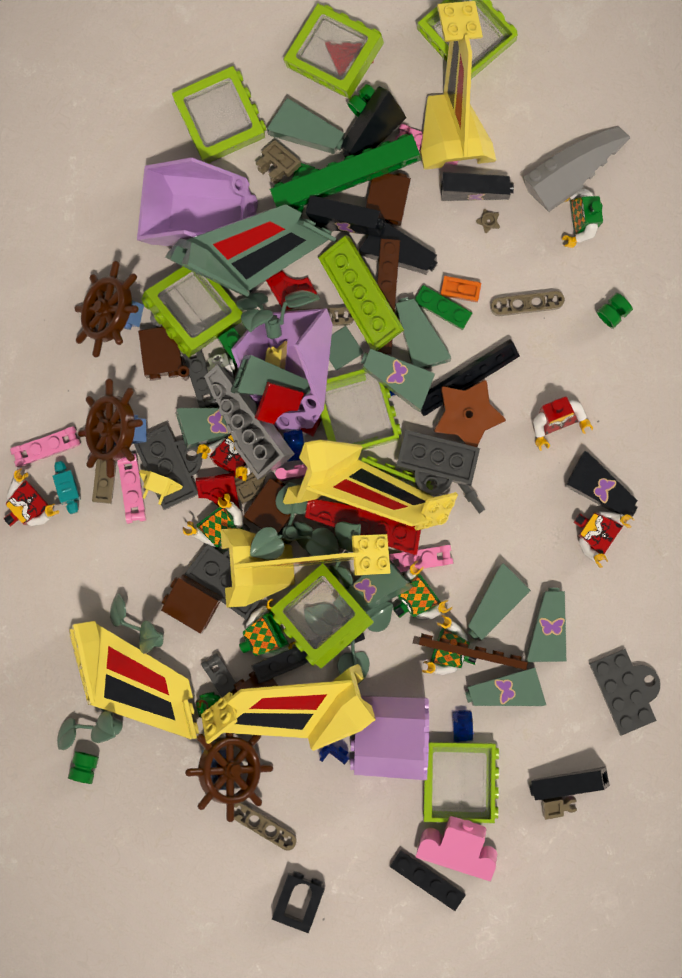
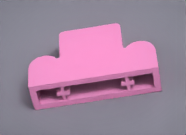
[416,816,497,882]

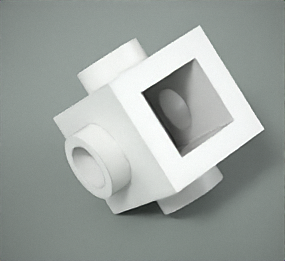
[207,353,235,380]

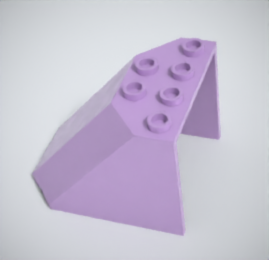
[137,157,258,247]
[231,308,333,430]
[350,696,429,780]

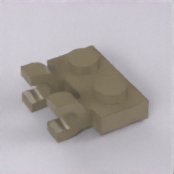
[256,140,301,185]

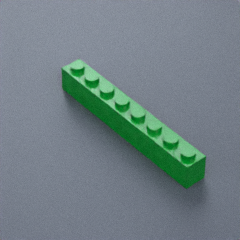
[270,134,421,209]

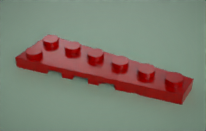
[305,499,421,556]

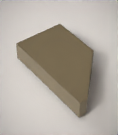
[236,476,266,505]

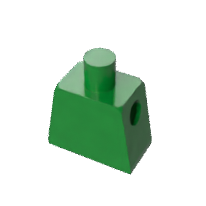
[217,327,241,369]

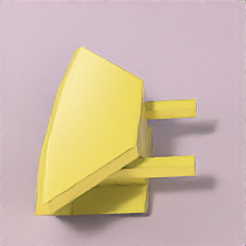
[265,341,288,370]
[139,470,183,505]

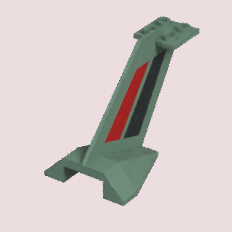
[165,204,336,297]

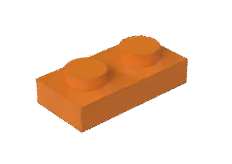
[441,276,481,303]

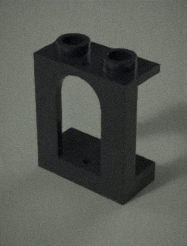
[272,871,325,934]

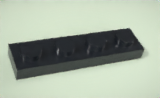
[390,850,466,911]

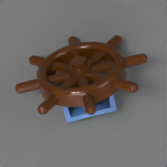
[75,261,144,358]
[78,379,146,478]
[185,733,273,822]

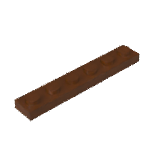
[378,239,400,355]
[413,633,528,670]

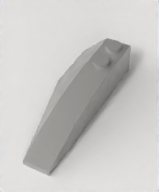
[523,126,630,212]
[204,364,294,480]

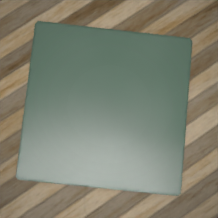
[329,326,364,370]

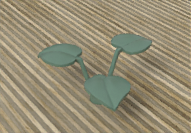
[236,290,320,339]
[250,482,339,560]
[293,521,361,590]
[110,593,164,654]
[304,601,393,685]
[57,708,123,750]

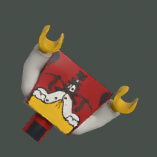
[533,397,593,451]
[197,435,252,481]
[3,468,59,527]
[573,511,634,568]

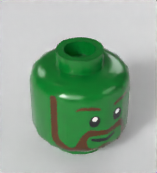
[196,692,220,718]

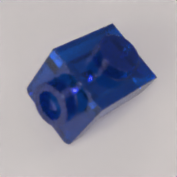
[283,430,304,462]
[452,710,473,742]
[319,744,350,765]

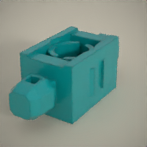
[52,461,81,514]

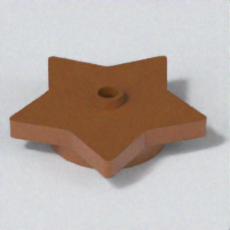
[434,380,506,447]

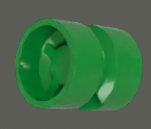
[347,84,375,117]
[596,293,633,329]
[68,751,99,784]

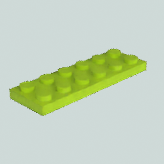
[318,235,404,351]

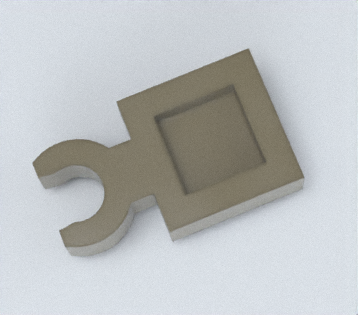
[542,796,577,820]

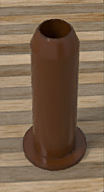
[178,366,190,381]

